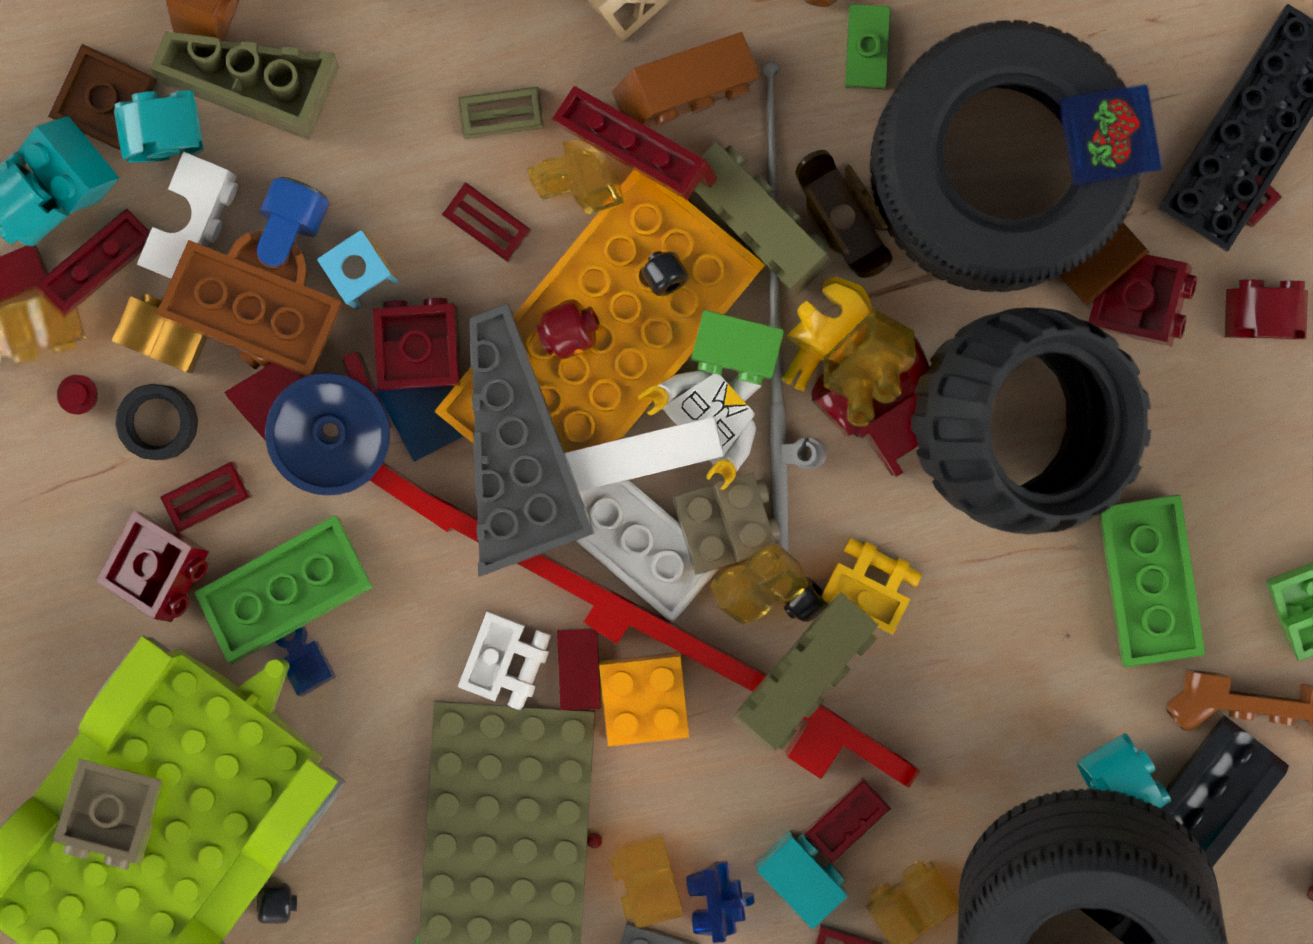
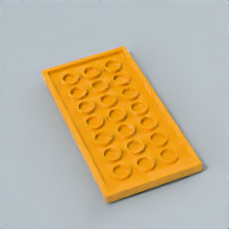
[434,170,765,453]

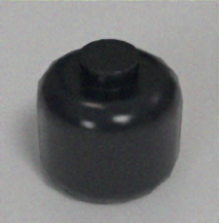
[642,251,688,296]
[783,577,828,622]
[257,883,297,924]

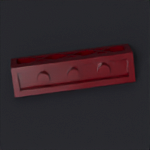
[552,86,717,200]

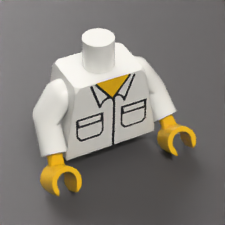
[638,370,762,490]

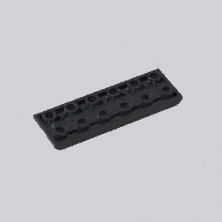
[1158,3,1313,252]
[1079,715,1289,944]

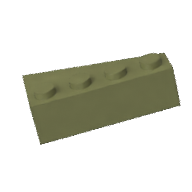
[150,31,339,140]
[694,142,832,296]
[731,592,879,751]

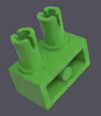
[691,310,784,385]

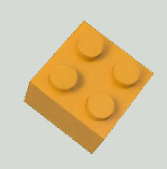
[599,652,689,746]

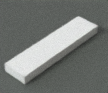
[565,417,725,492]

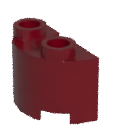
[1225,279,1308,340]

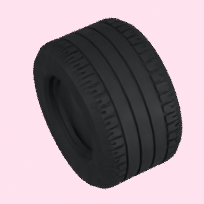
[870,20,1143,292]
[957,788,1228,944]

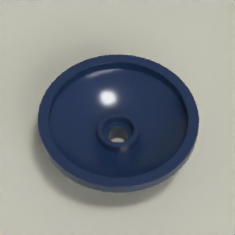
[265,372,390,496]

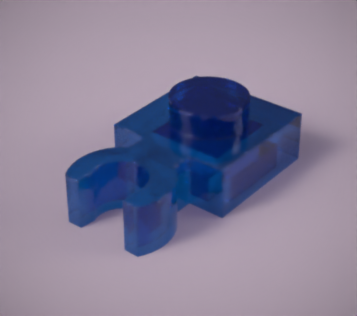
[275,626,336,697]

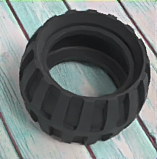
[911,307,1151,534]

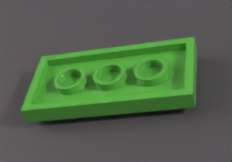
[1099,494,1205,667]
[194,515,374,665]

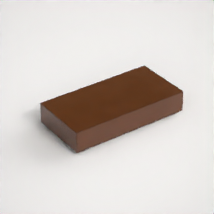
[1059,222,1150,306]

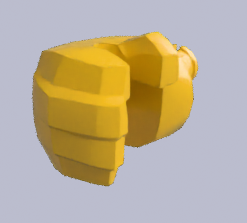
[781,276,873,392]

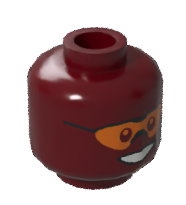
[537,299,601,359]

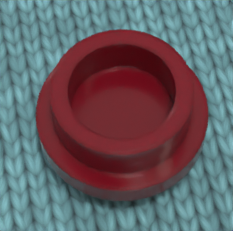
[57,374,98,415]

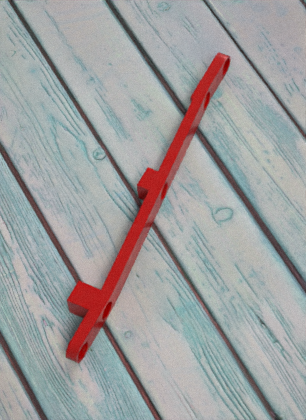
[370,462,920,788]

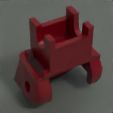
[811,334,930,477]

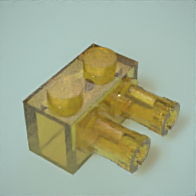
[824,309,916,426]

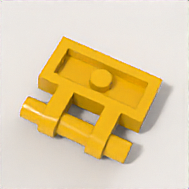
[821,537,922,635]

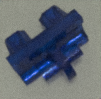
[686,861,755,943]

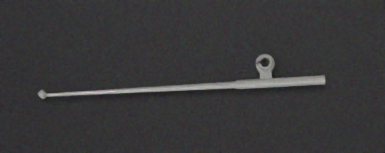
[763,61,827,551]

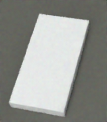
[577,480,718,623]

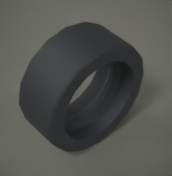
[115,384,198,460]

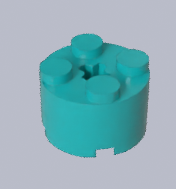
[114,90,204,163]
[0,152,71,246]
[1077,733,1171,808]

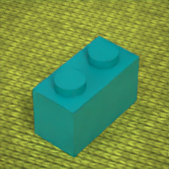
[17,116,120,214]
[755,830,848,930]

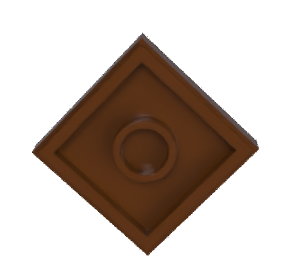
[48,44,158,150]

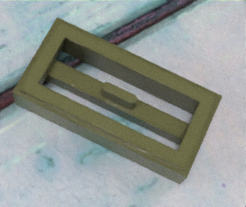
[458,86,544,139]

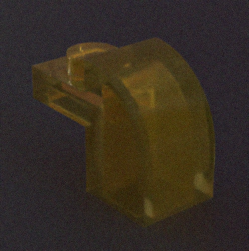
[527,140,624,215]

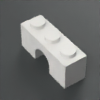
[137,152,238,279]

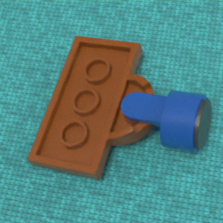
[156,177,343,376]

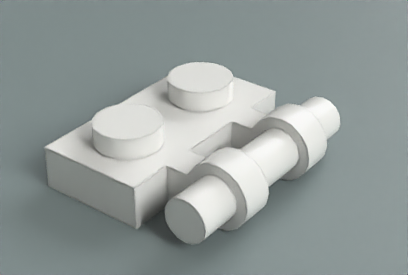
[458,611,551,710]

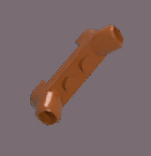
[1166,670,1313,731]

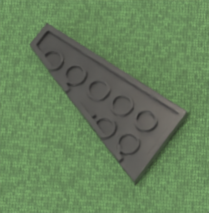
[469,303,595,577]

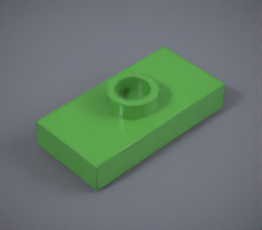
[845,4,890,90]

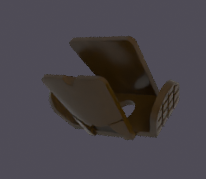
[795,150,893,278]

